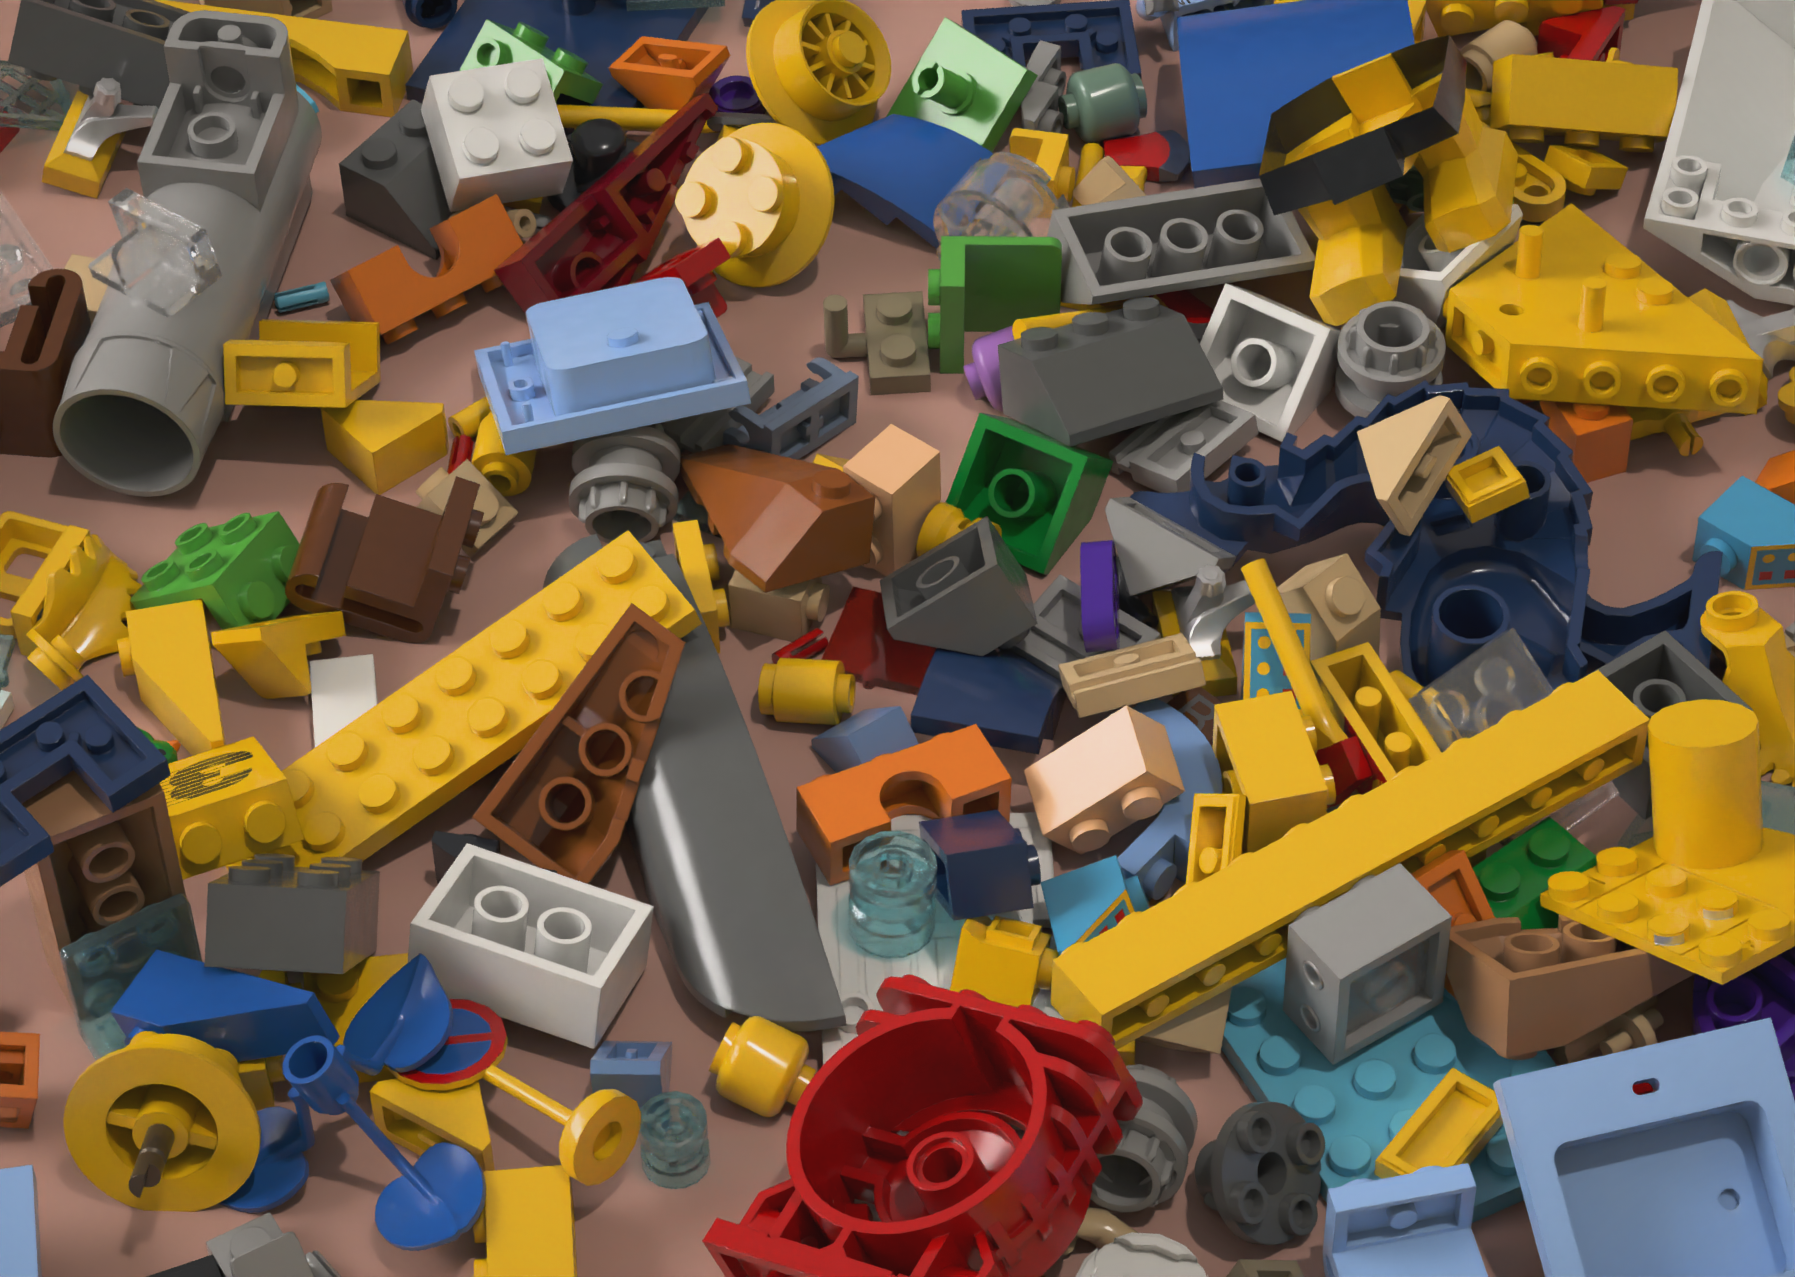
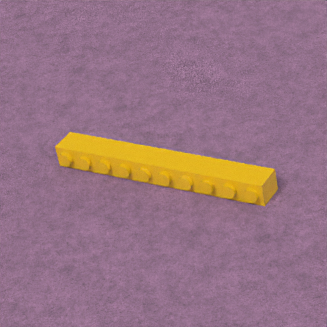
[1051,670,1650,1049]

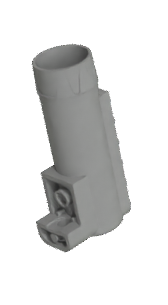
[53,10,322,497]

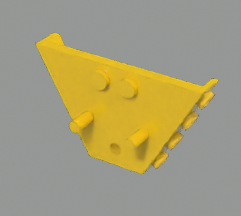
[1443,203,1764,414]

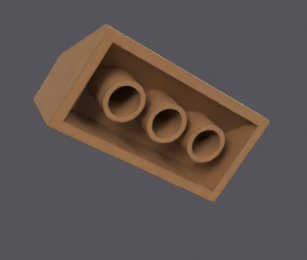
[22,770,200,1016]

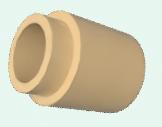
[1460,20,1538,93]

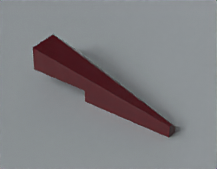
[494,92,718,315]

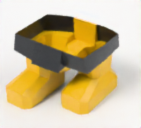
[1259,35,1518,326]

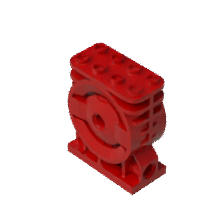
[702,974,1143,1277]

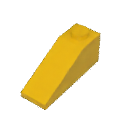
[117,599,226,756]

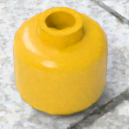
[709,1016,816,1118]

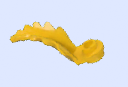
[26,534,142,691]
[1700,591,1795,793]

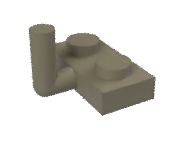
[823,291,931,395]

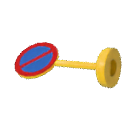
[388,999,641,1186]

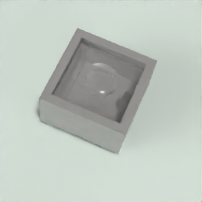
[1283,863,1452,1065]

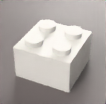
[421,58,573,212]

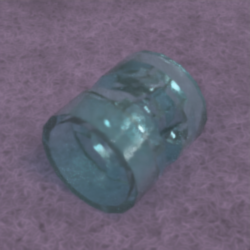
[848,831,937,959]

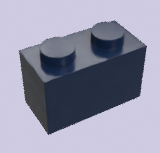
[919,810,1041,921]

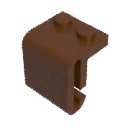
[0,269,91,458]
[285,476,484,643]

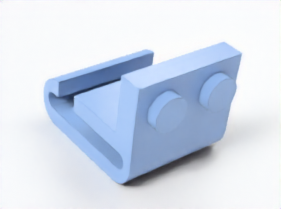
[1323,1163,1488,1277]

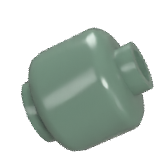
[1058,63,1147,144]

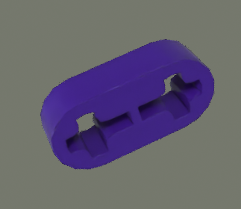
[1080,540,1120,653]

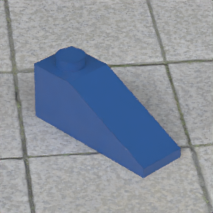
[110,949,340,1062]

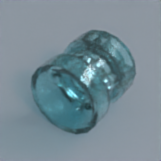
[639,1091,711,1189]

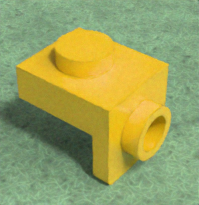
[1009,128,1076,223]

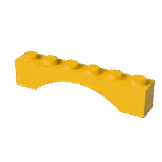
[155,0,414,118]

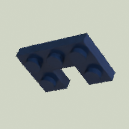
[961,0,1141,79]
[0,675,171,887]

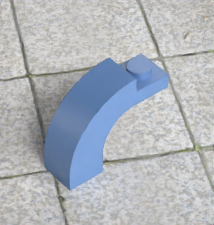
[1118,698,1223,902]

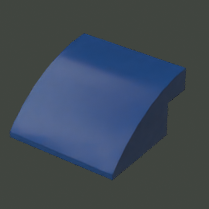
[1177,0,1415,188]

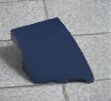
[911,648,1066,755]

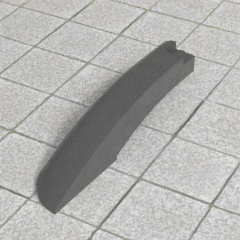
[543,533,846,1032]

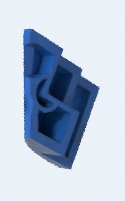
[817,114,1007,252]

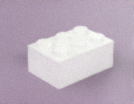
[407,843,654,1049]

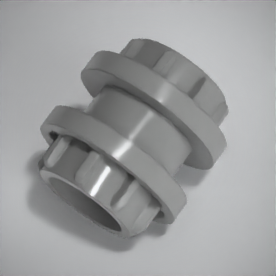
[1335,301,1446,418]
[569,423,681,544]
[1090,1064,1198,1213]

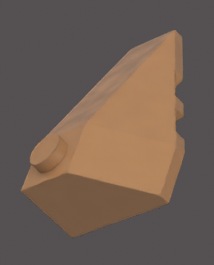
[1446,915,1695,1060]

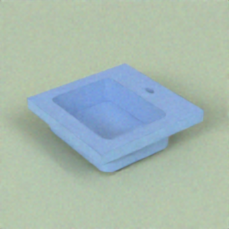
[474,277,751,455]
[1493,1017,1795,1277]

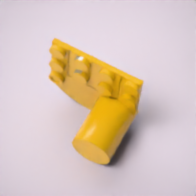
[1540,699,1795,985]

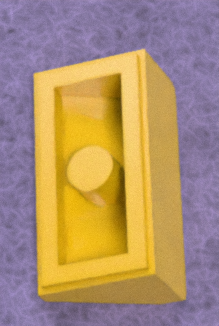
[1186,793,1247,884]

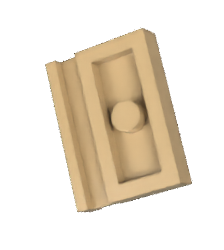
[1058,633,1206,718]

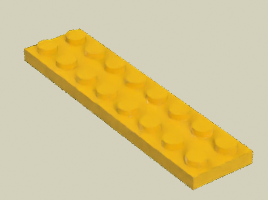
[225,530,702,871]

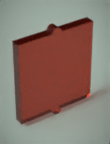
[821,586,937,695]

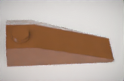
[680,444,876,593]
[472,603,686,884]

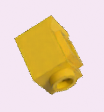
[950,915,1059,1007]

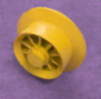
[746,0,891,146]

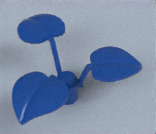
[219,953,486,1251]

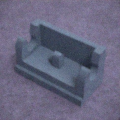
[723,357,859,460]

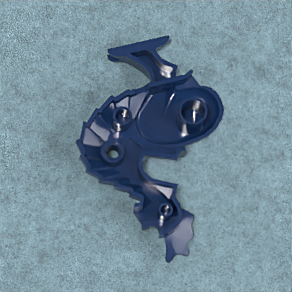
[1130,380,1723,740]

